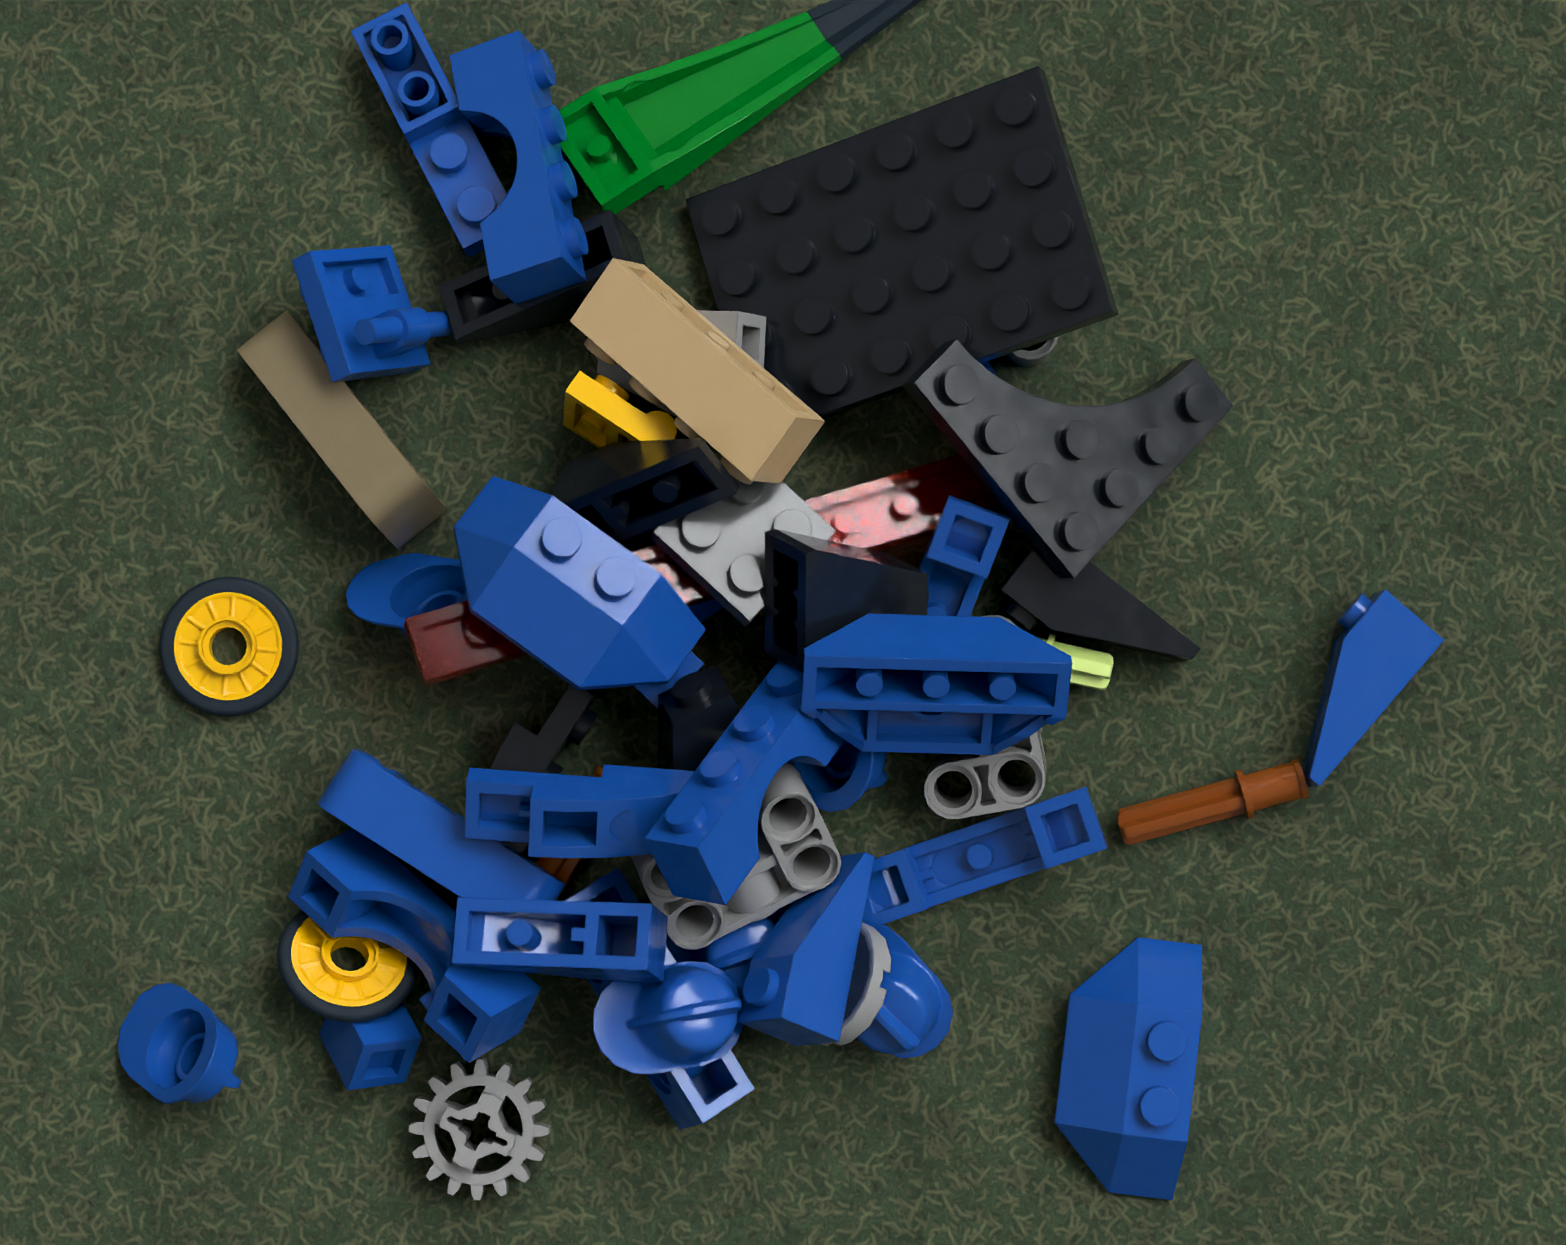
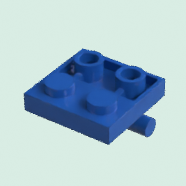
[292,245,452,382]

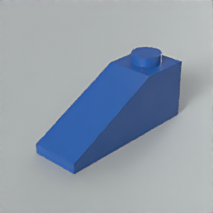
[1303,589,1444,787]
[739,852,875,1046]
[452,897,668,982]

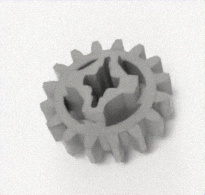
[408,1057,550,1200]

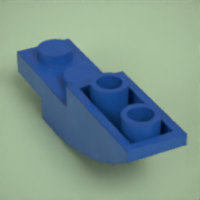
[351,2,507,258]
[465,764,695,858]

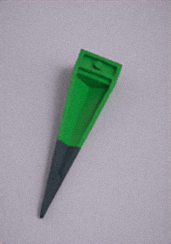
[559,0,922,214]

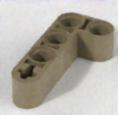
[237,310,448,550]

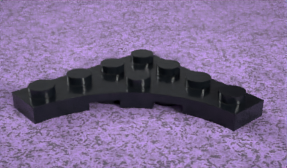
[903,339,1233,579]

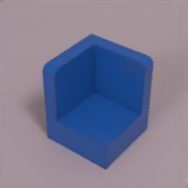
[320,1002,422,1090]

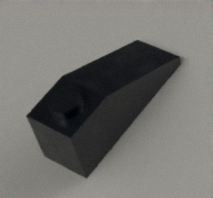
[439,210,647,344]
[551,438,739,543]
[998,546,1201,661]

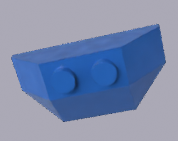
[453,476,706,690]
[801,613,1072,755]
[1054,937,1202,1200]

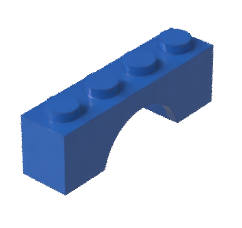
[449,30,589,304]
[644,660,845,905]
[288,828,541,1063]

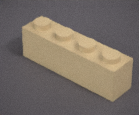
[570,258,825,485]

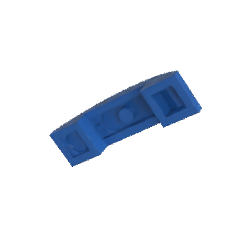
[918,495,1010,616]
[863,786,1108,924]

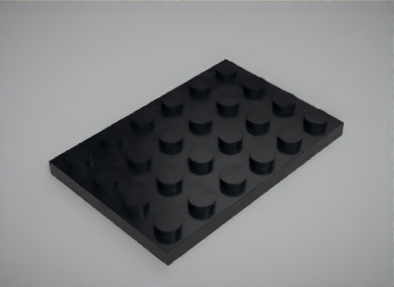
[686,66,1119,419]

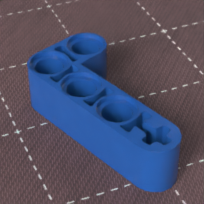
[317,748,566,901]

